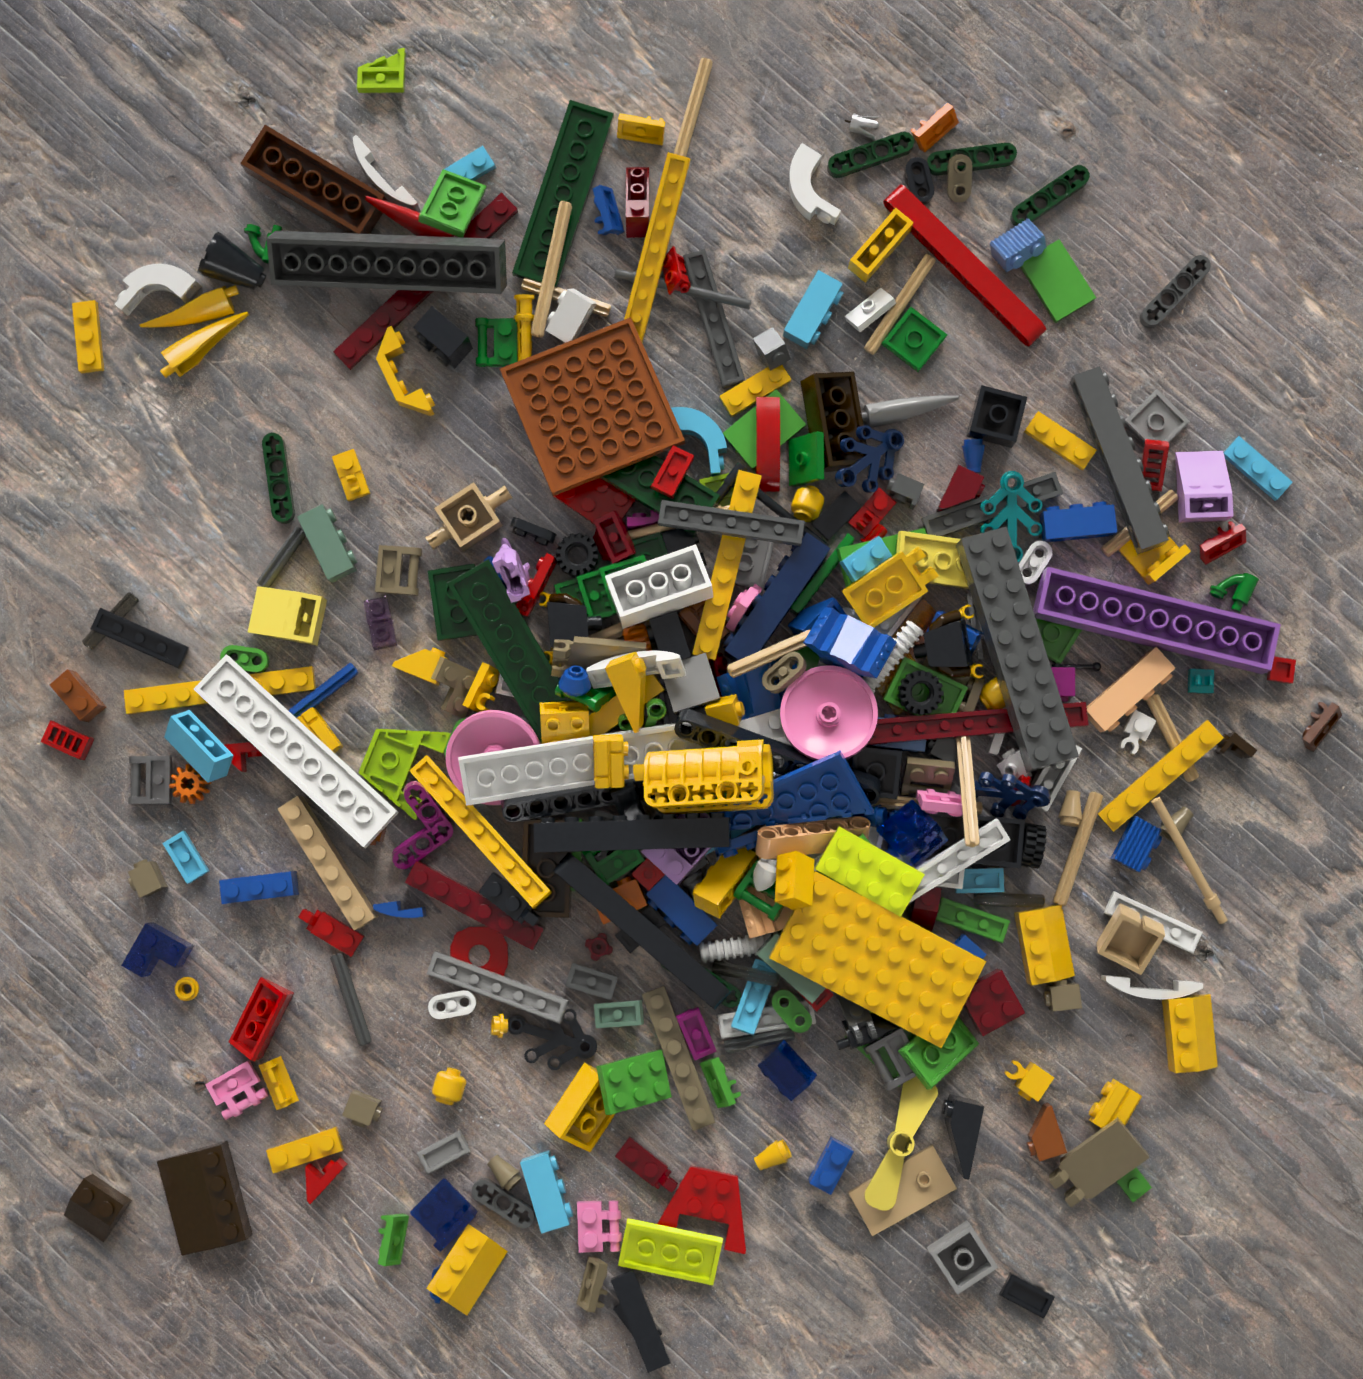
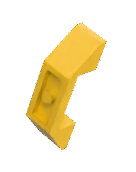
[376,326,436,416]

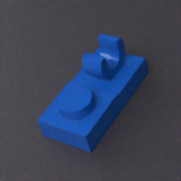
[593,185,625,235]

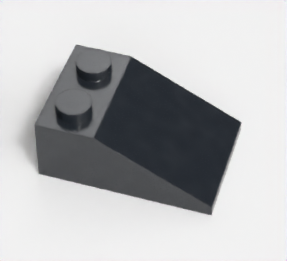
[942,1094,984,1180]

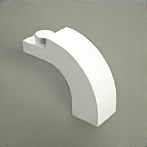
[789,143,841,226]
[115,264,201,316]

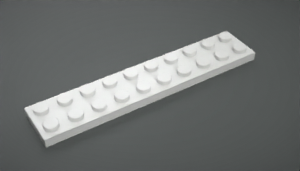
[194,654,399,849]
[458,722,702,806]

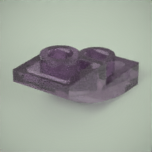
[364,596,397,651]

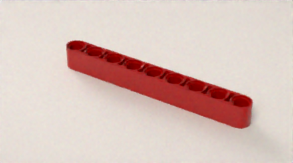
[883,184,1046,347]

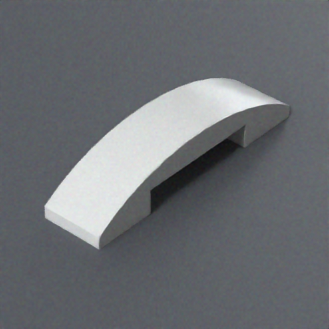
[353,135,420,212]
[586,651,686,689]
[1101,975,1203,999]

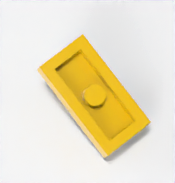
[617,114,665,145]
[332,449,371,501]
[462,662,500,713]

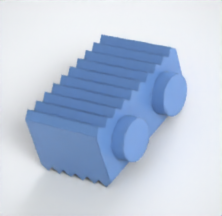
[990,219,1046,272]

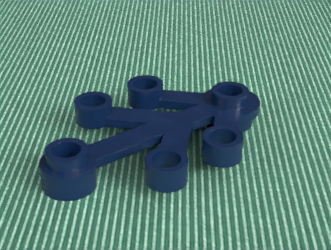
[835,425,904,493]
[974,772,1051,820]

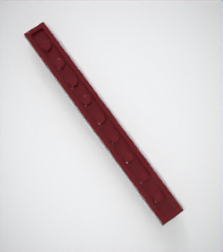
[333,192,518,370]
[867,702,1089,745]

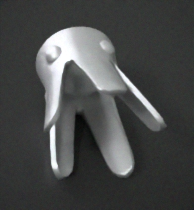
[845,113,881,140]

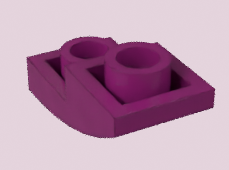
[627,510,659,530]

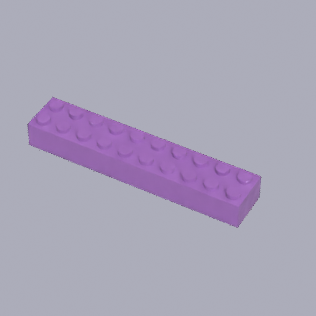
[1033,567,1281,674]

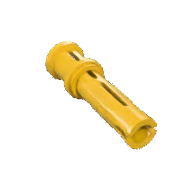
[514,294,535,361]

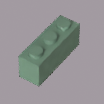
[297,504,358,583]
[755,932,825,1004]

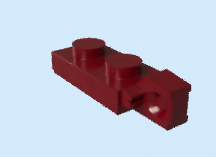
[615,1136,678,1193]

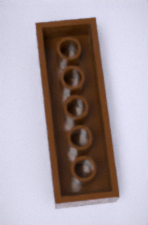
[240,125,387,234]

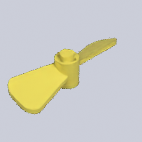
[864,1076,938,1211]

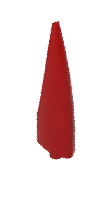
[365,196,455,237]

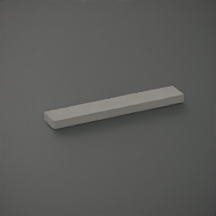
[427,951,569,1024]

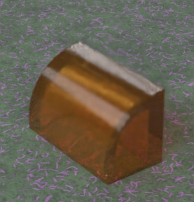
[892,599,937,653]

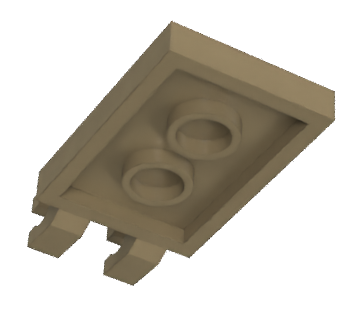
[551,636,646,677]
[1049,1117,1149,1207]

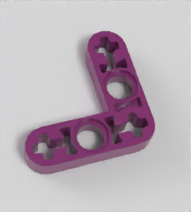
[392,781,453,869]

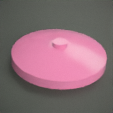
[780,666,878,761]
[446,710,540,805]

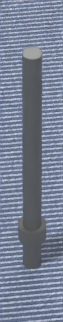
[614,269,751,309]

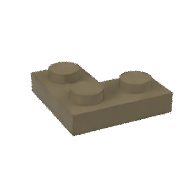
[431,657,477,718]

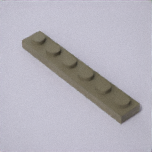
[642,985,716,1131]

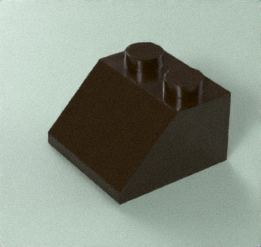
[64,1174,132,1242]

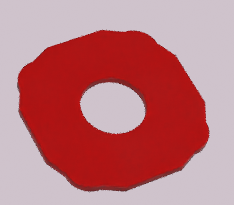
[450,926,508,976]

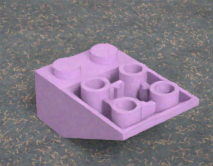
[1175,451,1233,523]
[641,799,711,885]

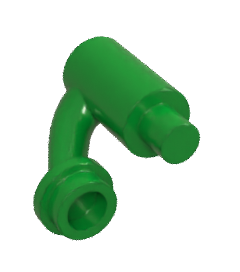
[244,224,282,264]
[1209,573,1259,613]

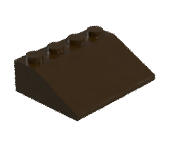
[157,1140,253,1256]

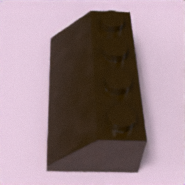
[800,371,867,472]

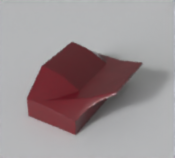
[593,511,636,564]

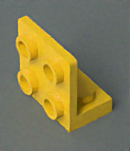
[1119,536,1191,585]
[539,701,590,744]

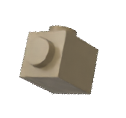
[128,859,168,898]
[1043,979,1082,1011]
[342,1090,383,1128]

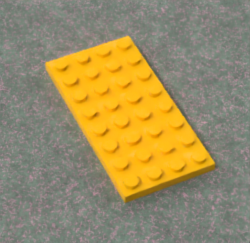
[769,871,987,1048]

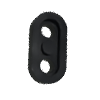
[905,157,935,205]
[510,517,557,546]

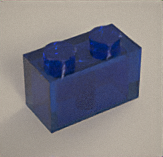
[757,1040,817,1101]

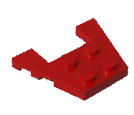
[657,1165,746,1254]

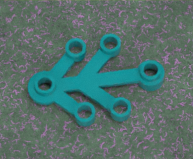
[980,471,1043,562]

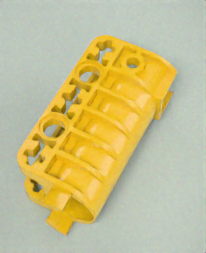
[633,739,774,814]

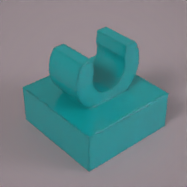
[1188,669,1214,694]

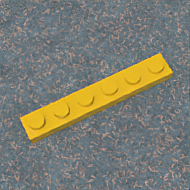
[1097,720,1224,832]

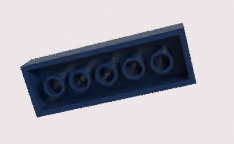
[723,533,831,662]

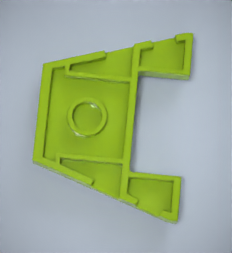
[358,729,451,820]

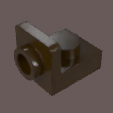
[1215,732,1257,759]

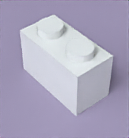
[545,288,597,343]

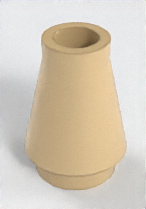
[1058,790,1082,827]

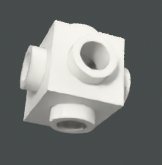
[996,748,1032,779]

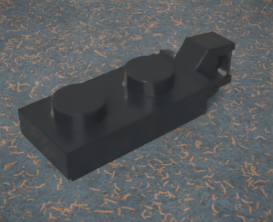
[479,872,542,926]

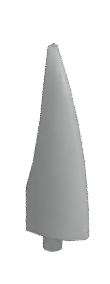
[861,395,959,428]

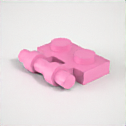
[916,788,962,817]
[205,1060,269,1120]
[577,1201,622,1253]

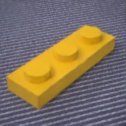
[72,300,104,373]
[719,365,792,418]
[1024,411,1097,471]
[266,1127,344,1174]

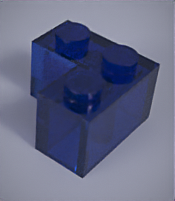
[121,922,194,977]

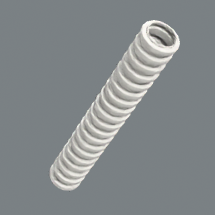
[862,620,924,694]
[699,930,783,963]

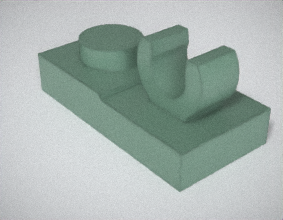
[594,1000,644,1028]

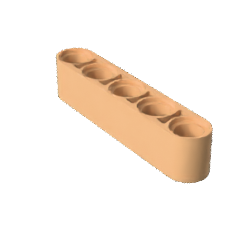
[755,816,871,859]

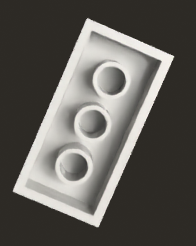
[605,545,713,629]

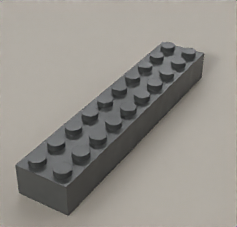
[266,231,507,294]
[956,527,1079,773]

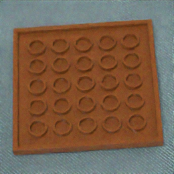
[500,317,685,496]

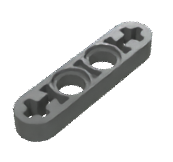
[1140,255,1211,328]

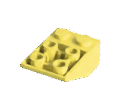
[248,586,327,646]

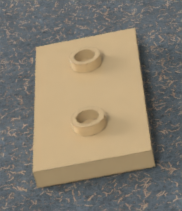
[848,1145,957,1236]

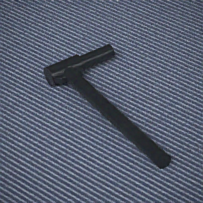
[716,462,829,546]

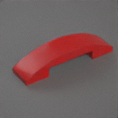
[756,397,780,492]

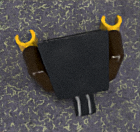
[539,592,602,665]
[913,604,984,678]

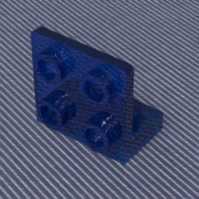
[876,800,948,868]
[410,1178,478,1252]

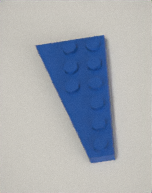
[710,750,874,830]

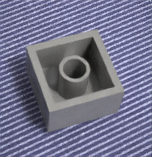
[927,1220,998,1295]

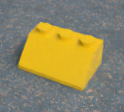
[1014,905,1075,985]
[1162,994,1218,1073]
[544,1062,615,1152]
[426,1224,508,1316]

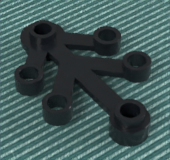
[508,1009,597,1070]

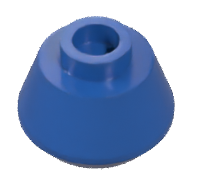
[558,665,591,697]

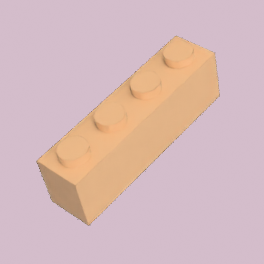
[1087,647,1175,733]

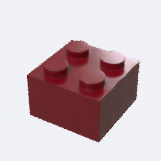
[964,968,1025,1036]

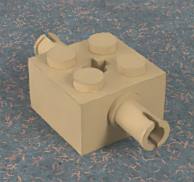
[425,482,512,552]

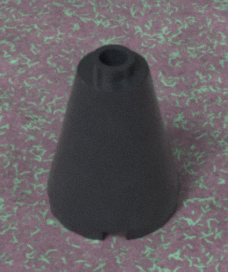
[197,232,267,290]

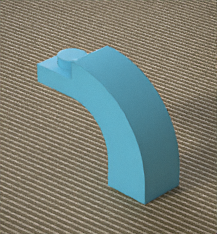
[671,407,727,477]

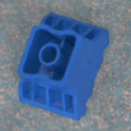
[803,607,897,679]
[717,657,797,720]

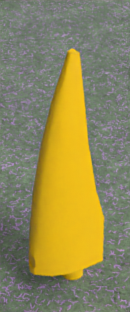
[139,285,239,328]
[160,311,249,378]

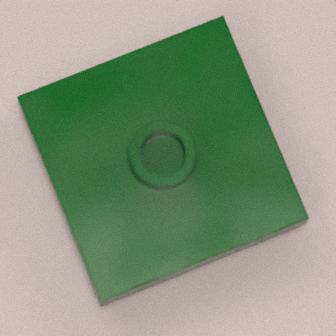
[881,307,948,373]
[789,431,824,487]

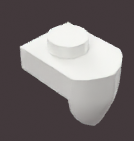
[753,858,777,891]

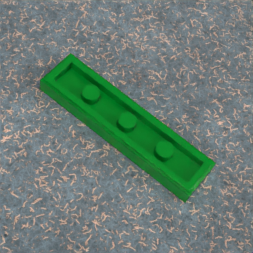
[790,533,855,616]

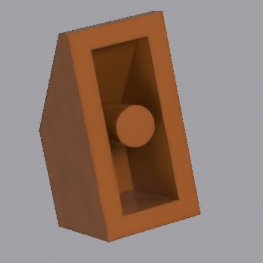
[1026,1102,1067,1162]

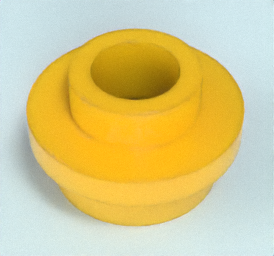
[175,977,199,1001]
[491,1014,508,1038]

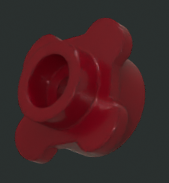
[585,933,613,961]

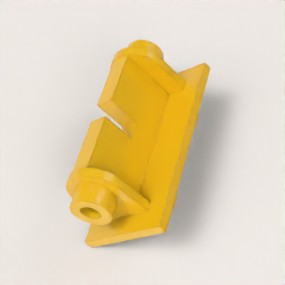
[258,1056,299,1110]

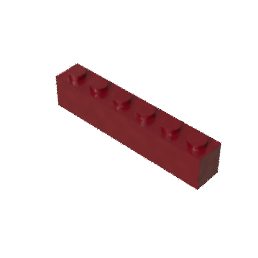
[405,861,546,950]

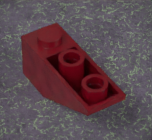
[626,167,650,238]

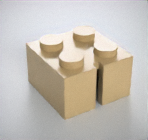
[1096,903,1165,975]

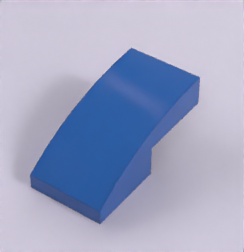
[373,901,426,918]

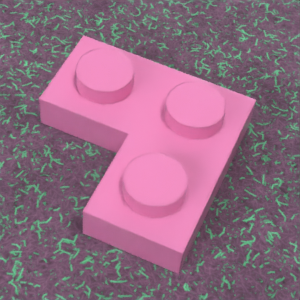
[725,584,763,632]

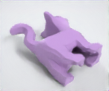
[492,538,530,603]

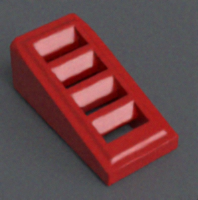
[1142,439,1169,492]
[41,720,94,760]

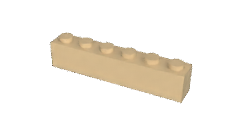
[278,796,379,931]

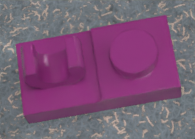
[676,1007,717,1061]

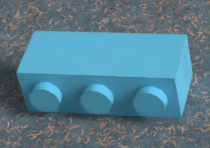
[783,270,844,349]
[164,710,234,783]
[520,1150,573,1234]

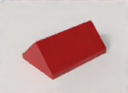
[229,977,294,1062]

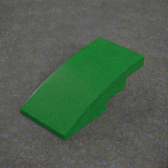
[554,555,646,620]

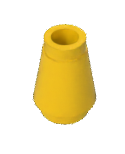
[754,1139,792,1170]

